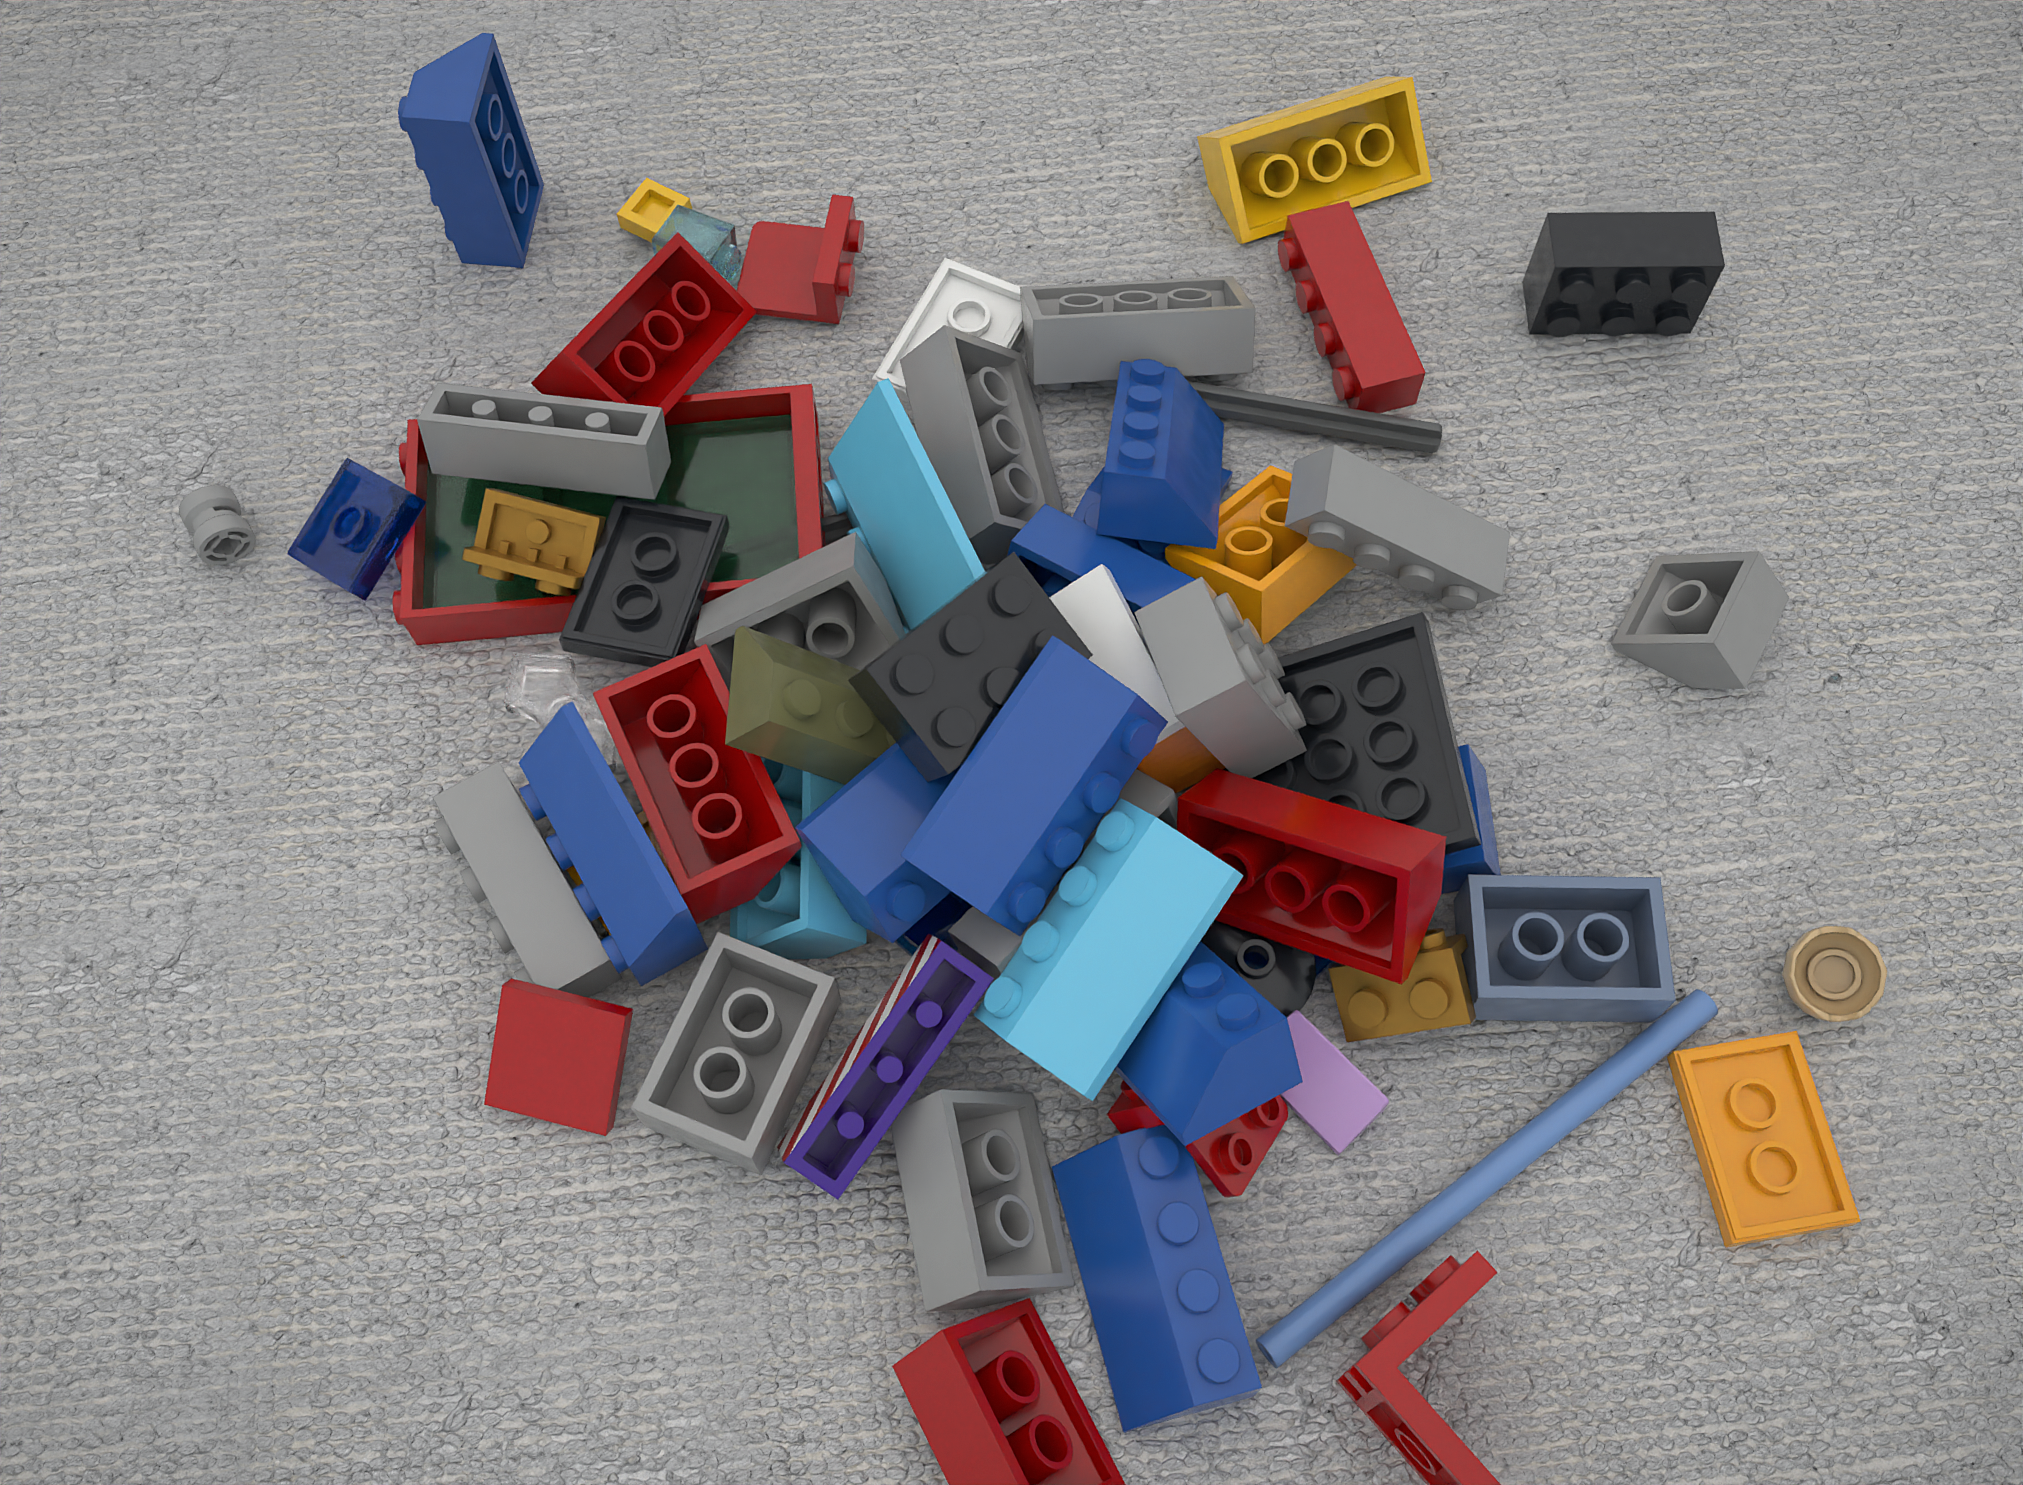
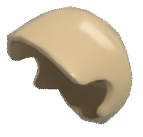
[1782,926,1887,1022]

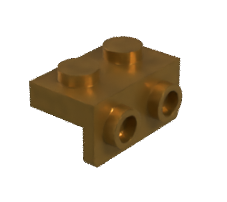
[462,488,606,596]
[1328,928,1476,1042]

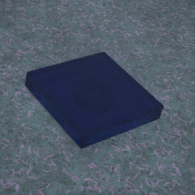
[287,458,427,601]

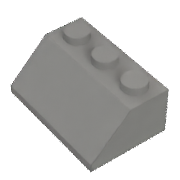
[694,532,906,692]
[891,1089,1075,1312]

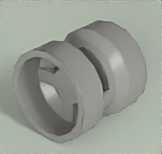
[179,485,256,565]

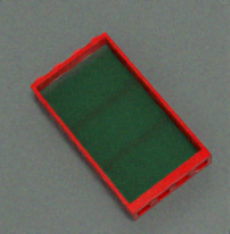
[392,384,826,645]

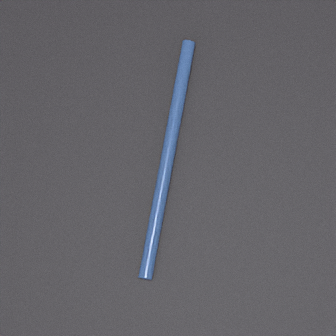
[1255,989,1718,1368]

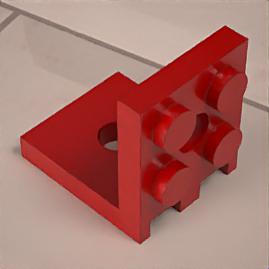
[1336,1250,1501,1485]

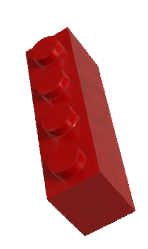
[1278,201,1426,413]

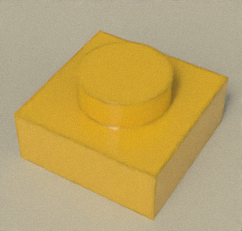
[616,177,693,248]

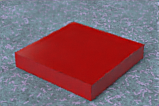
[484,978,633,1136]

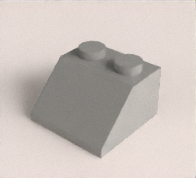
[1611,551,1789,689]

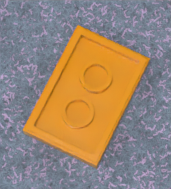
[1667,1031,1861,1248]

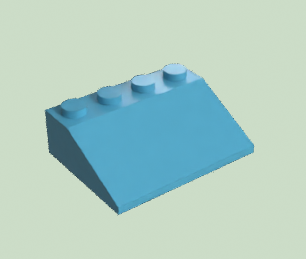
[824,378,985,634]

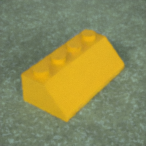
[1197,76,1432,244]

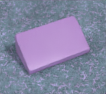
[1280,1010,1389,1156]

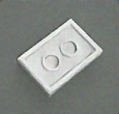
[872,258,1024,403]
[1049,564,1185,744]

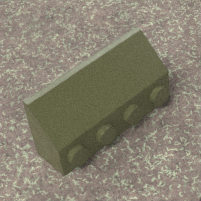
[725,626,896,785]

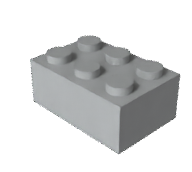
[1134,576,1307,778]
[631,932,842,1175]

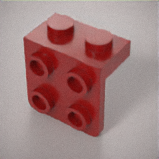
[736,194,864,324]
[1106,1080,1288,1198]

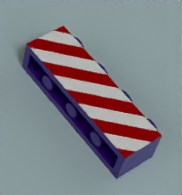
[777,933,994,1200]

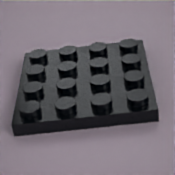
[1223,612,1481,855]

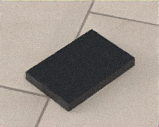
[559,496,730,667]

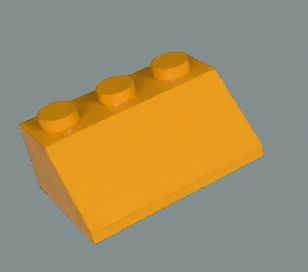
[1165,465,1357,645]

